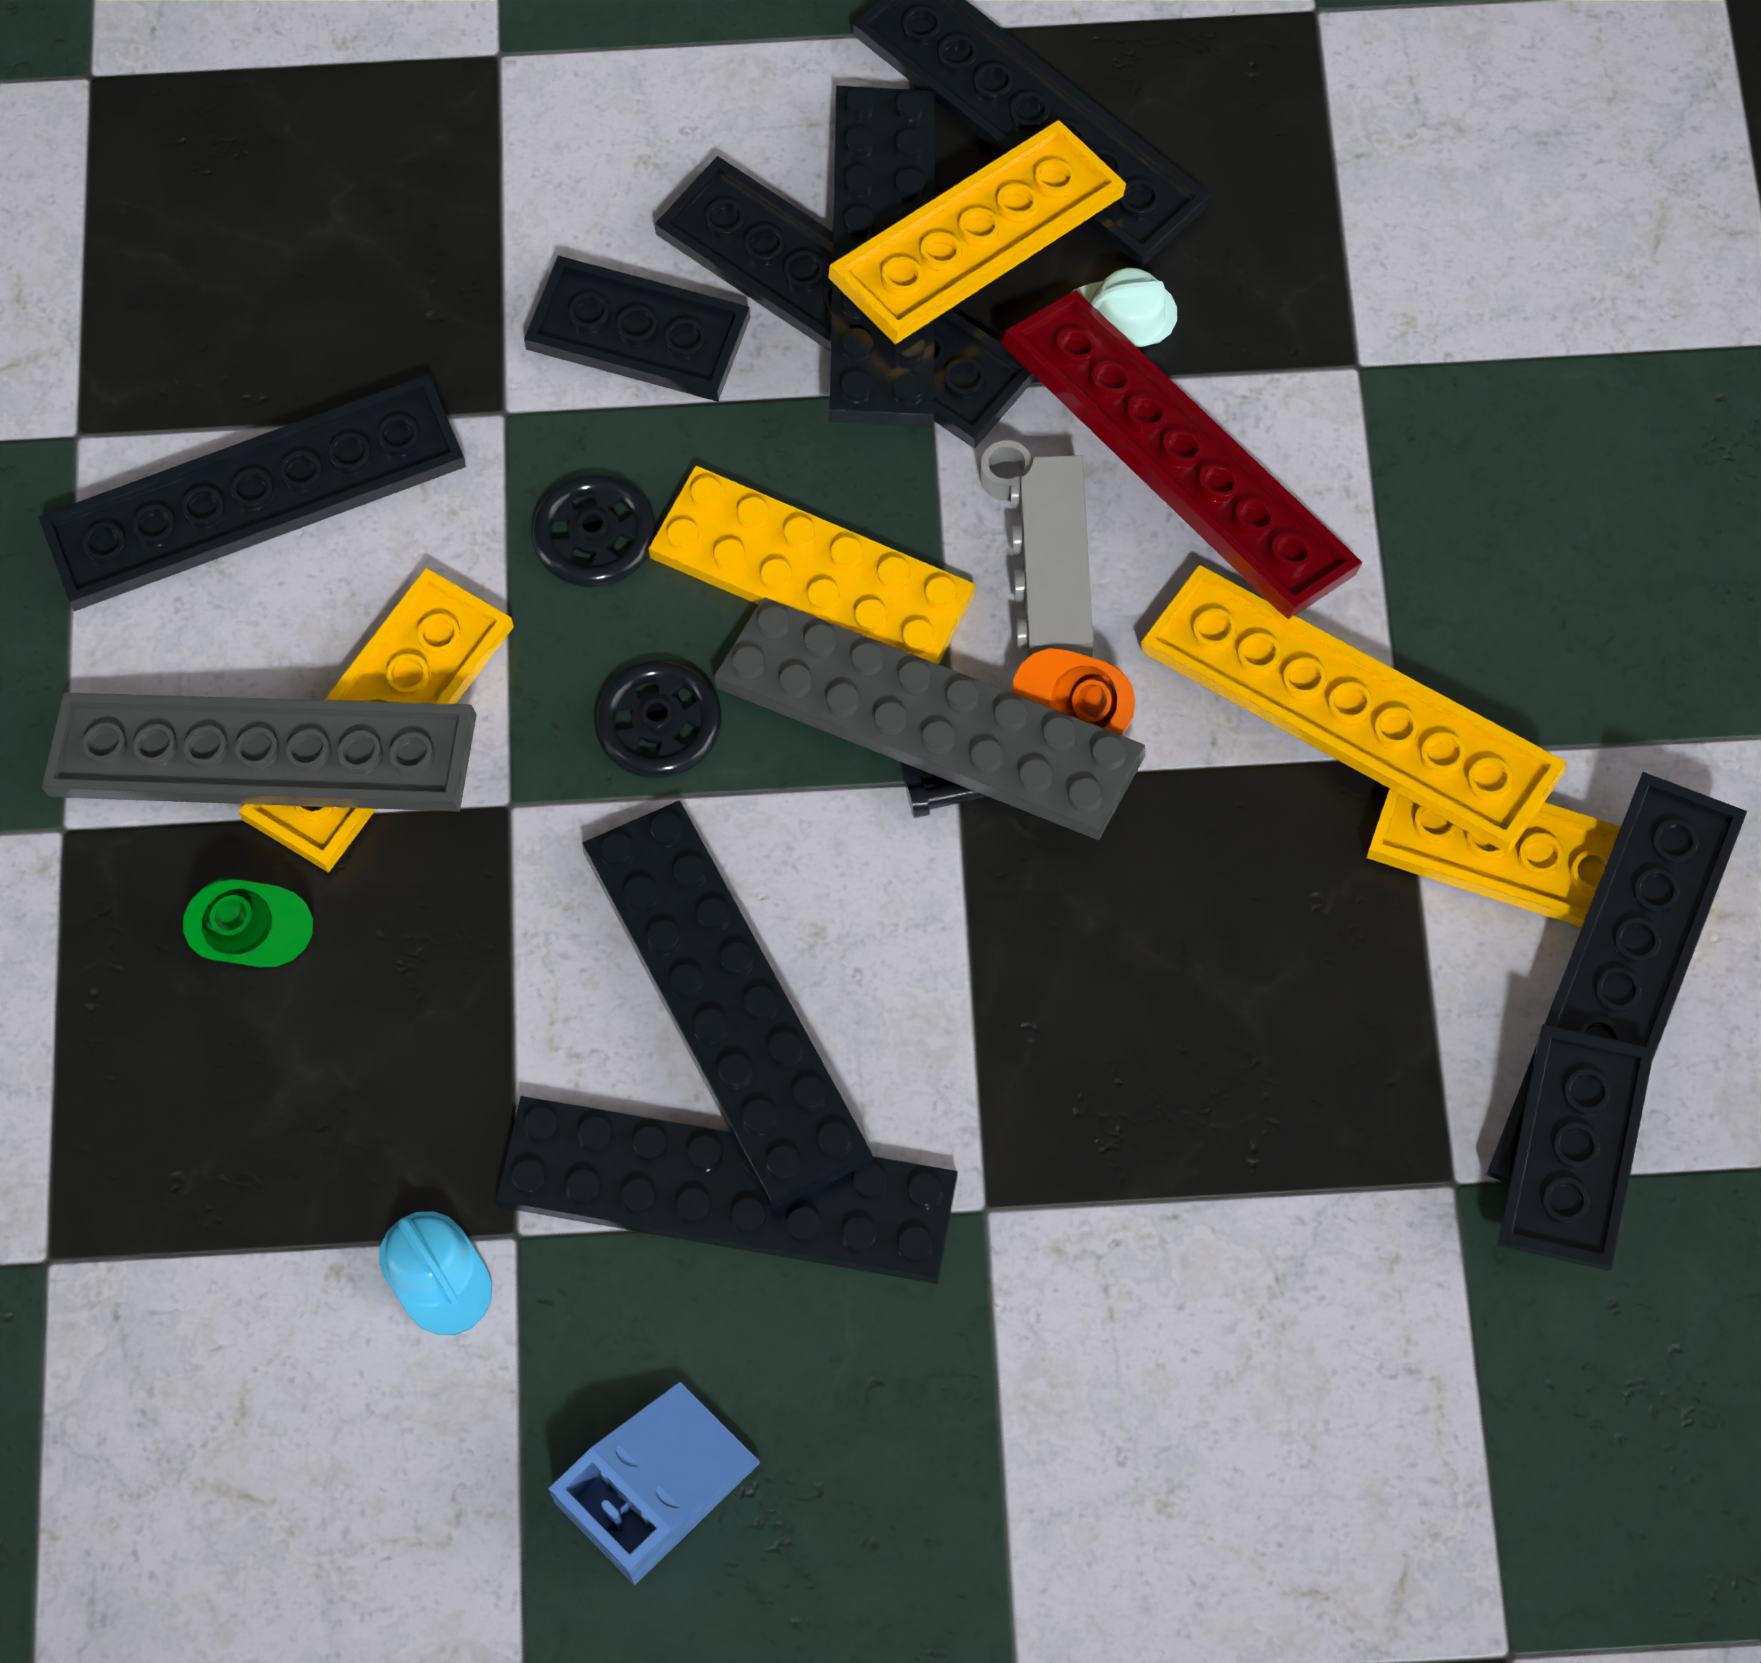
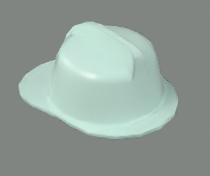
[1071,268,1177,347]

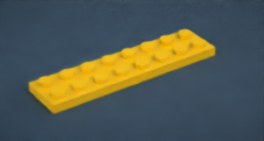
[1141,565,1566,854]

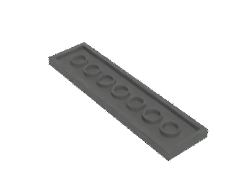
[714,597,1145,840]
[42,692,477,812]

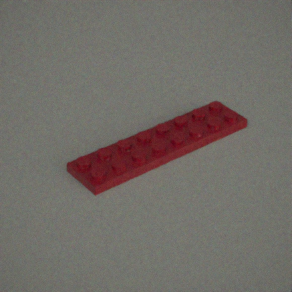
[1001,290,1363,619]

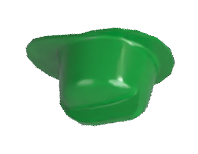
[183,877,313,967]

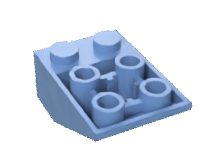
[548,1382,760,1586]

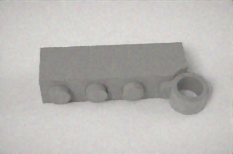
[981,440,1094,657]

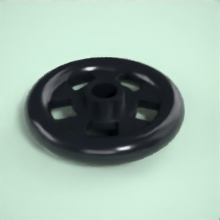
[532,474,656,587]
[595,660,722,778]

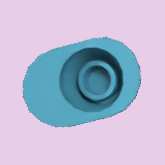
[379,1211,492,1335]

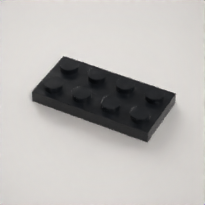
[524,255,751,402]
[1497,1024,1655,1271]

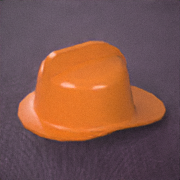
[1012,648,1135,735]

